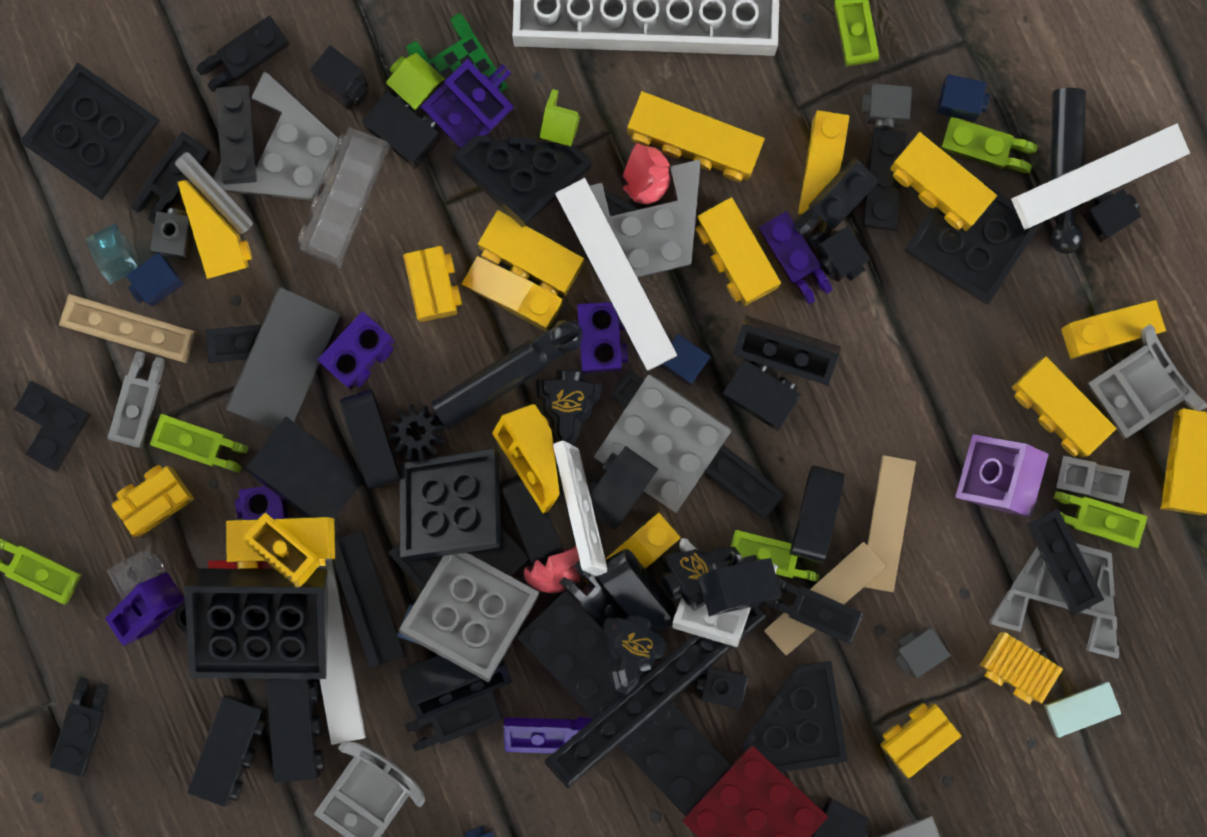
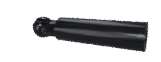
[1050,88,1086,254]
[431,319,583,429]

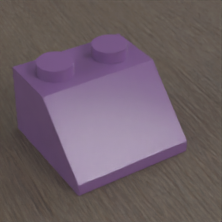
[955,434,1049,518]

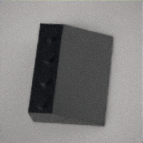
[184,568,328,679]

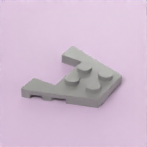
[213,72,341,201]
[589,160,700,278]
[989,543,1119,659]

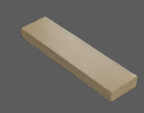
[59,294,197,364]
[865,455,916,593]
[764,542,887,656]

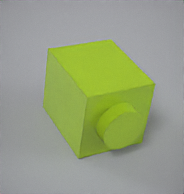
[386,53,445,109]

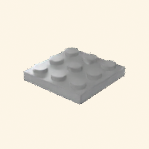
[594,374,733,513]
[399,552,539,682]

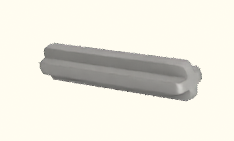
[175,152,253,234]

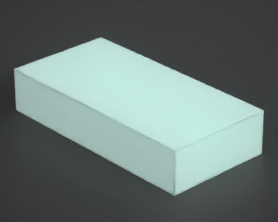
[1044,682,1121,737]

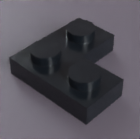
[14,381,91,471]

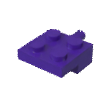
[420,59,514,149]

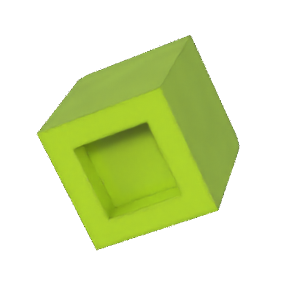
[540,89,580,146]

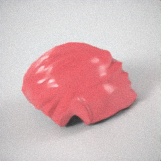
[623,143,672,205]
[524,546,580,593]

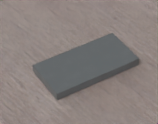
[225,287,341,430]

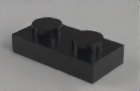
[205,324,262,363]

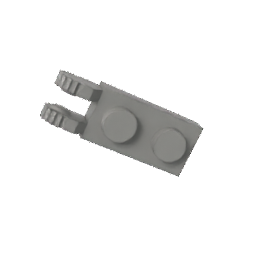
[107,351,165,449]

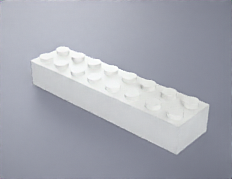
[512,0,779,56]

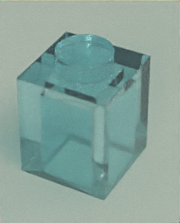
[85,223,139,284]

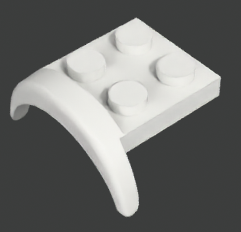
[673,538,778,647]

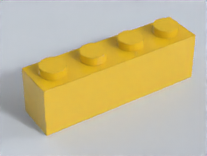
[627,91,765,182]

